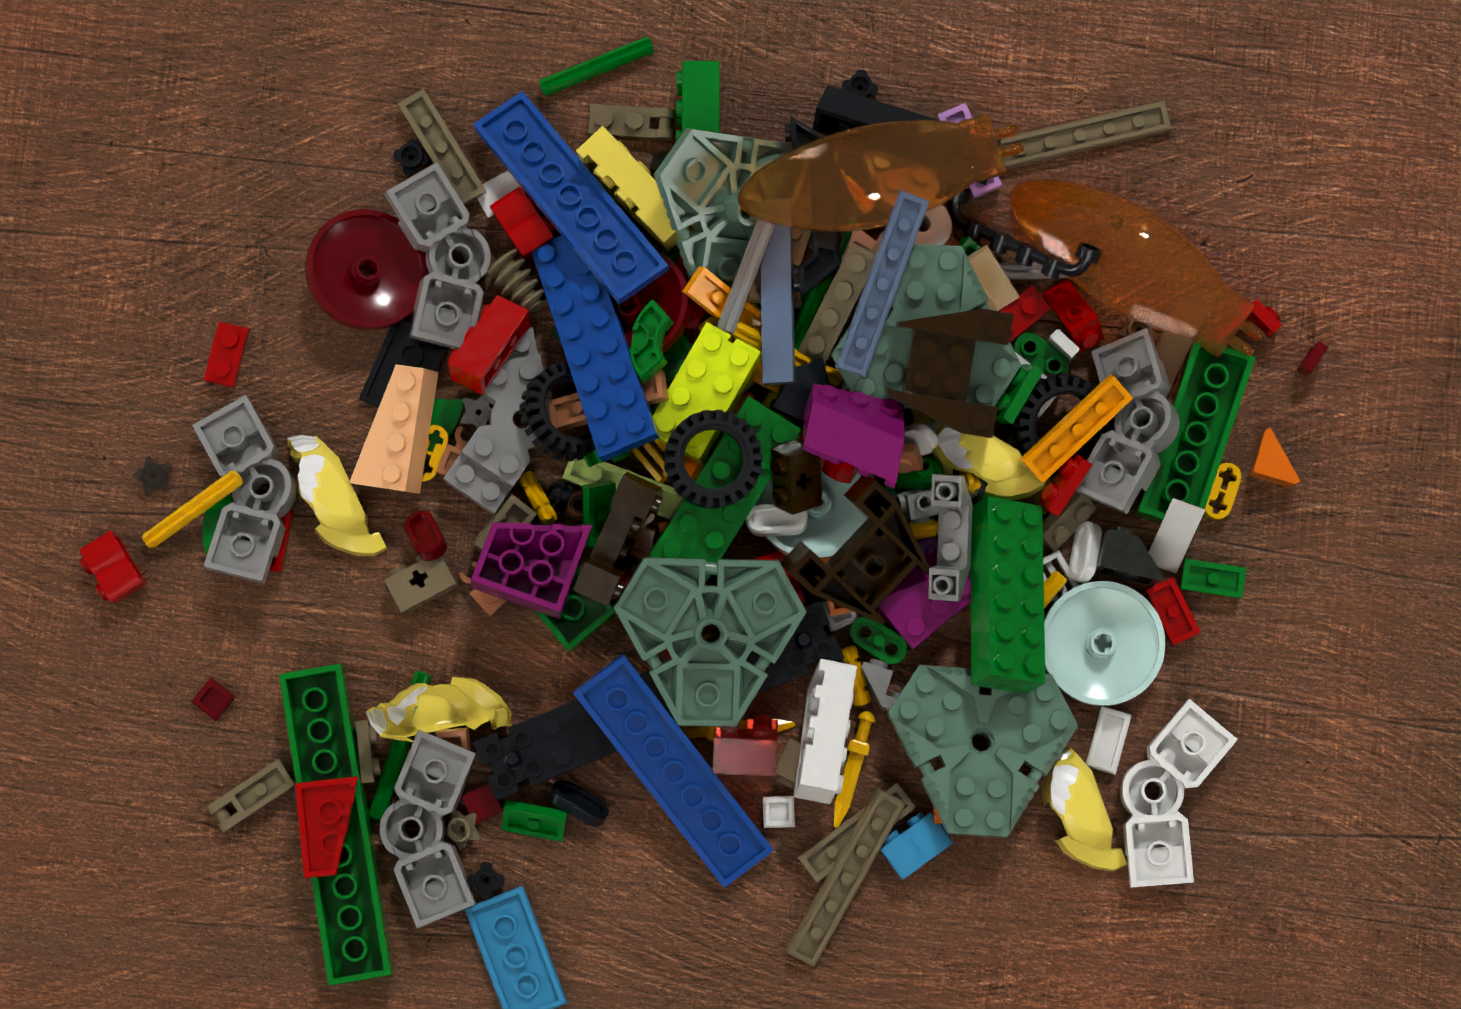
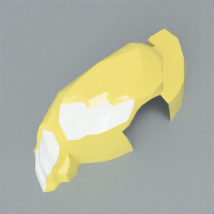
[922,419,1051,501]
[287,435,388,556]
[366,677,512,742]
[1042,745,1127,871]

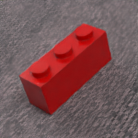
[447,295,530,395]

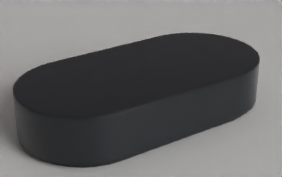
[549,780,609,827]

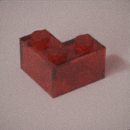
[713,715,778,777]

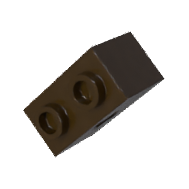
[770,438,822,515]

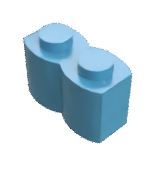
[880,812,953,880]

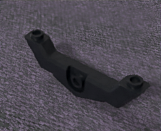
[785,116,854,300]

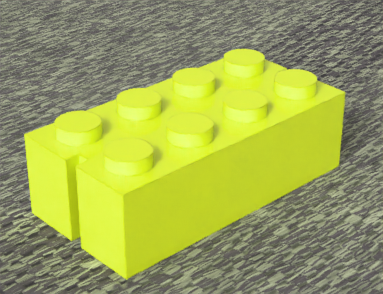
[653,322,762,465]

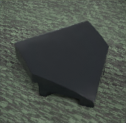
[769,358,831,426]

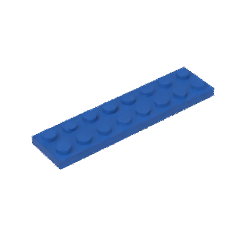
[473,91,669,305]
[532,235,660,462]
[573,654,774,888]

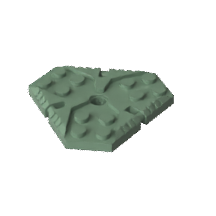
[654,128,805,302]
[831,244,1021,409]
[613,557,806,727]
[887,665,1078,838]

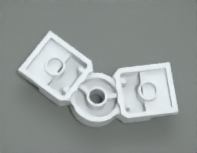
[1120,699,1238,888]

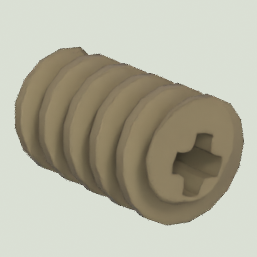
[488,248,548,316]

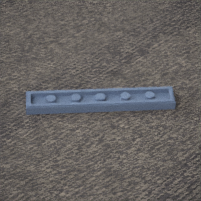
[835,190,929,378]
[760,200,795,385]

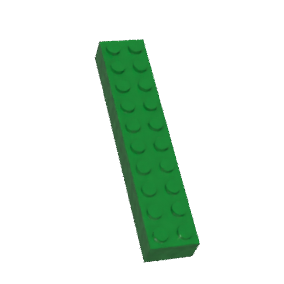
[279,663,395,986]

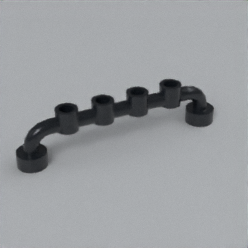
[944,183,1103,279]

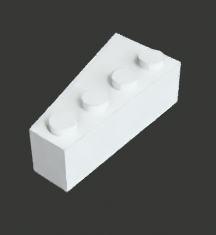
[794,658,857,804]

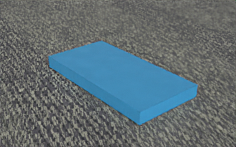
[465,886,568,1009]

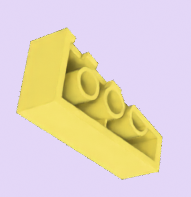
[576,126,694,252]

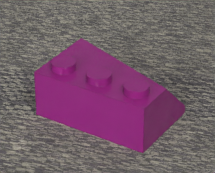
[803,383,904,489]
[471,522,592,619]
[876,549,971,651]

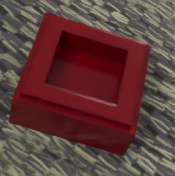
[1297,341,1329,377]
[191,677,236,721]
[461,783,503,825]

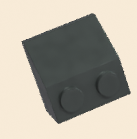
[1095,526,1162,586]

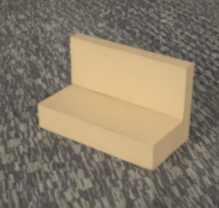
[968,245,1019,311]

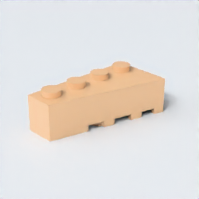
[349,365,439,494]

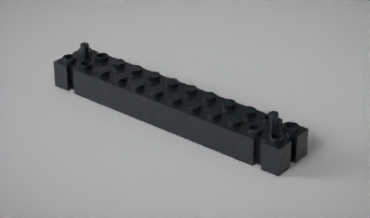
[473,601,844,801]

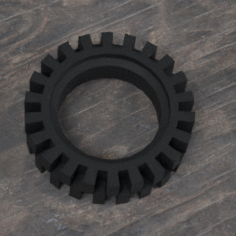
[520,362,596,461]
[1011,372,1111,471]
[664,409,763,509]

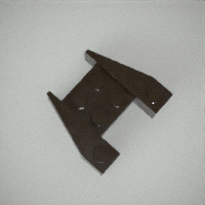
[884,309,1014,438]
[573,472,663,606]
[780,475,930,624]

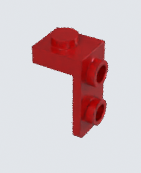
[1042,279,1104,354]
[1211,299,1282,344]

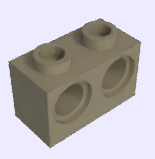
[473,493,537,549]

